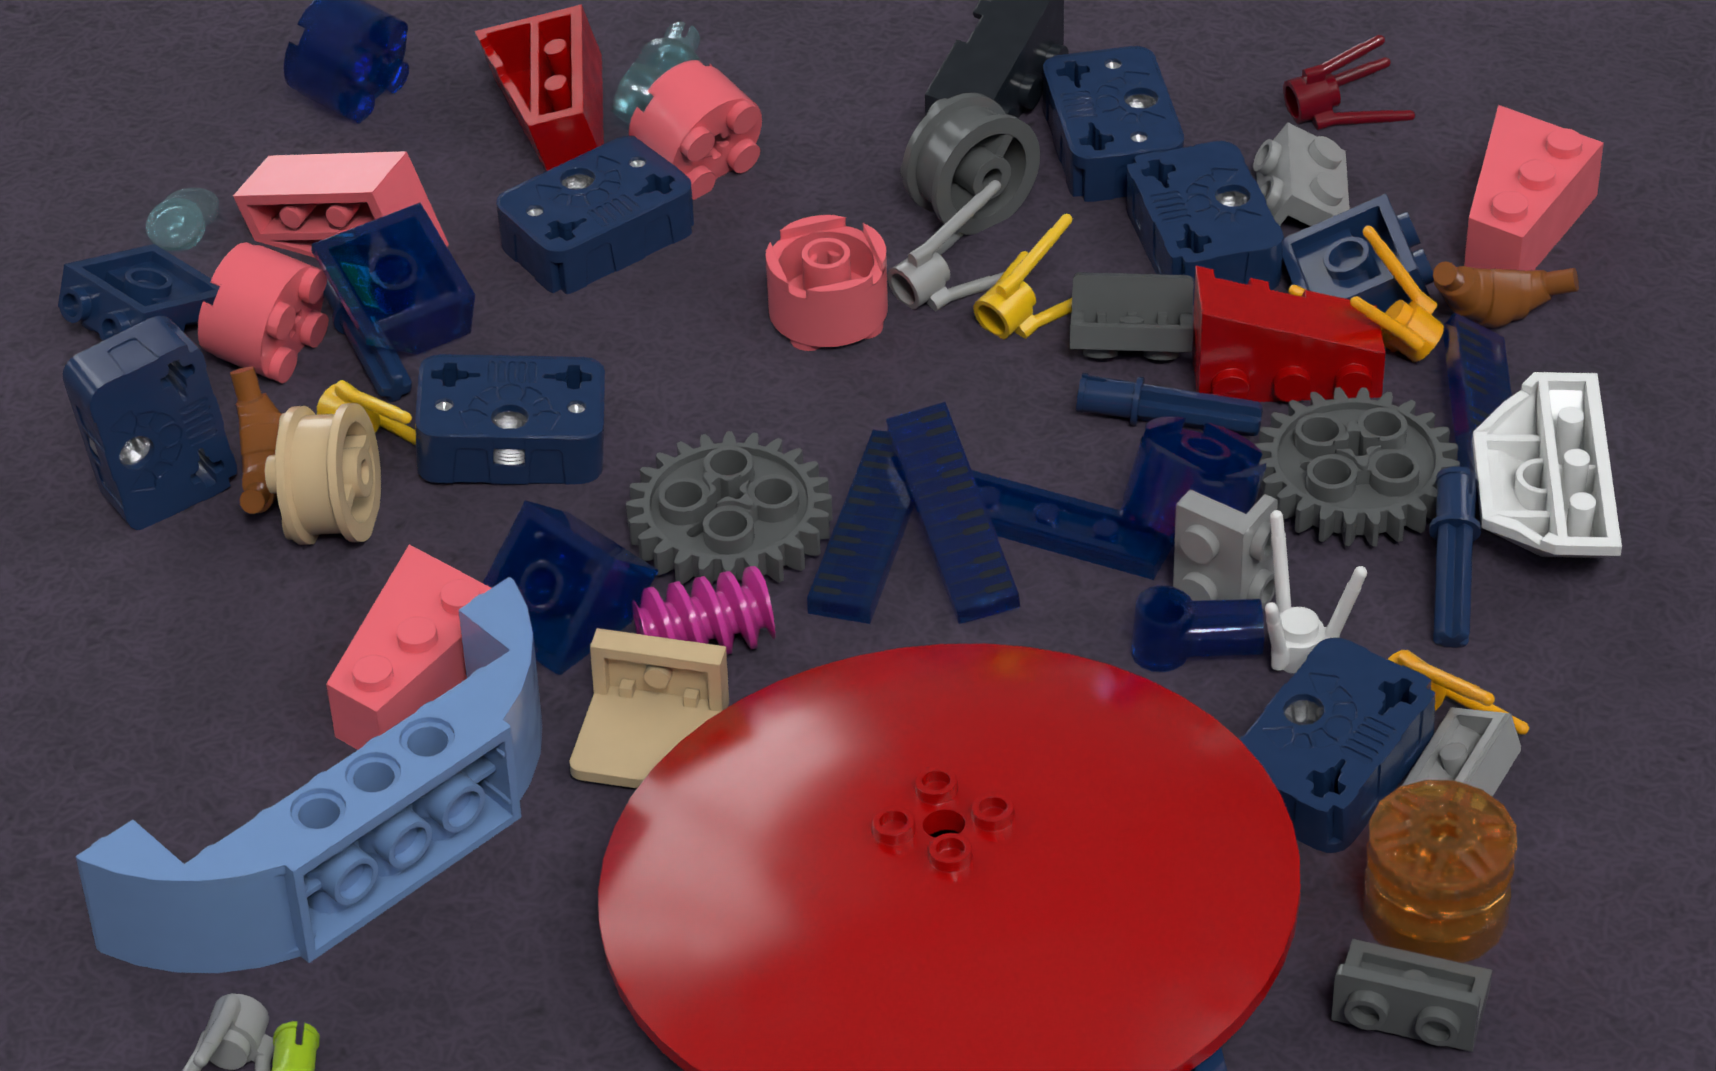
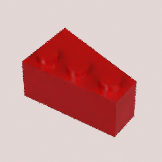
[475,4,604,171]
[1192,266,1386,402]

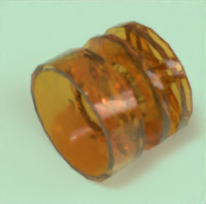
[1363,780,1518,963]

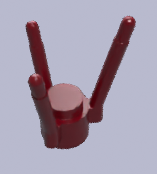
[1283,35,1415,130]

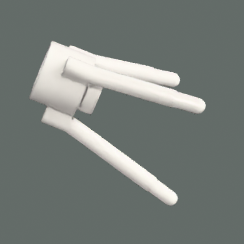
[1265,510,1367,673]

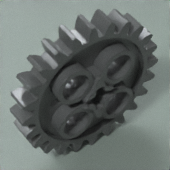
[1253,387,1460,546]
[626,431,833,585]

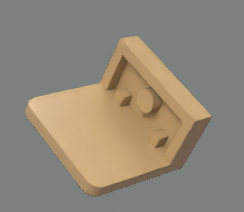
[570,628,729,789]

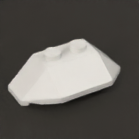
[1472,372,1622,558]

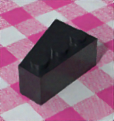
[925,0,1069,118]

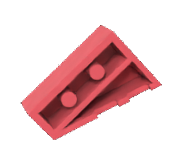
[1464,105,1604,271]
[233,151,449,286]
[326,544,491,750]

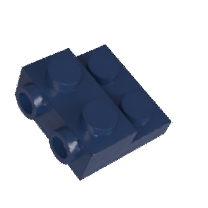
[1283,194,1434,313]
[58,244,220,341]

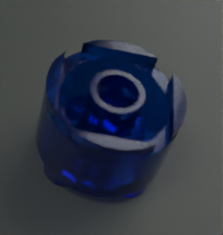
[284,0,409,124]
[1120,417,1266,548]

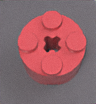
[629,60,762,200]
[766,215,888,351]
[198,242,329,383]

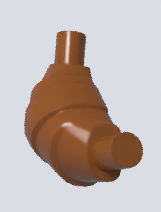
[1433,261,1579,328]
[230,366,282,514]

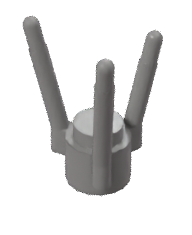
[887,180,1004,311]
[182,993,274,1071]

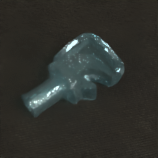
[611,22,700,124]

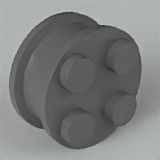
[900,93,1040,235]

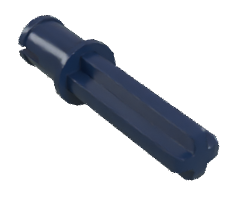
[324,265,412,402]
[1076,373,1263,436]
[1429,466,1481,648]

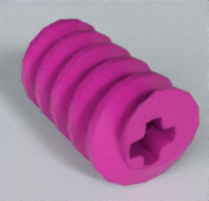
[632,566,776,654]

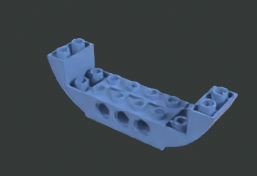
[76,577,543,973]

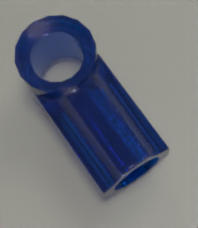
[1131,585,1265,672]

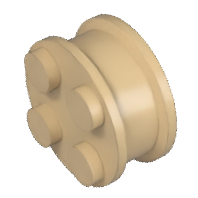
[265,403,381,545]

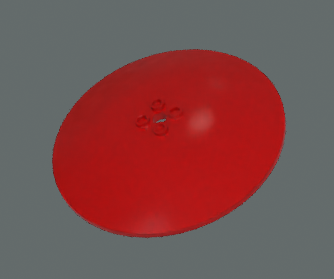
[598,643,1300,1071]

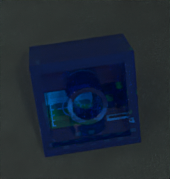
[311,203,475,354]
[483,500,658,675]

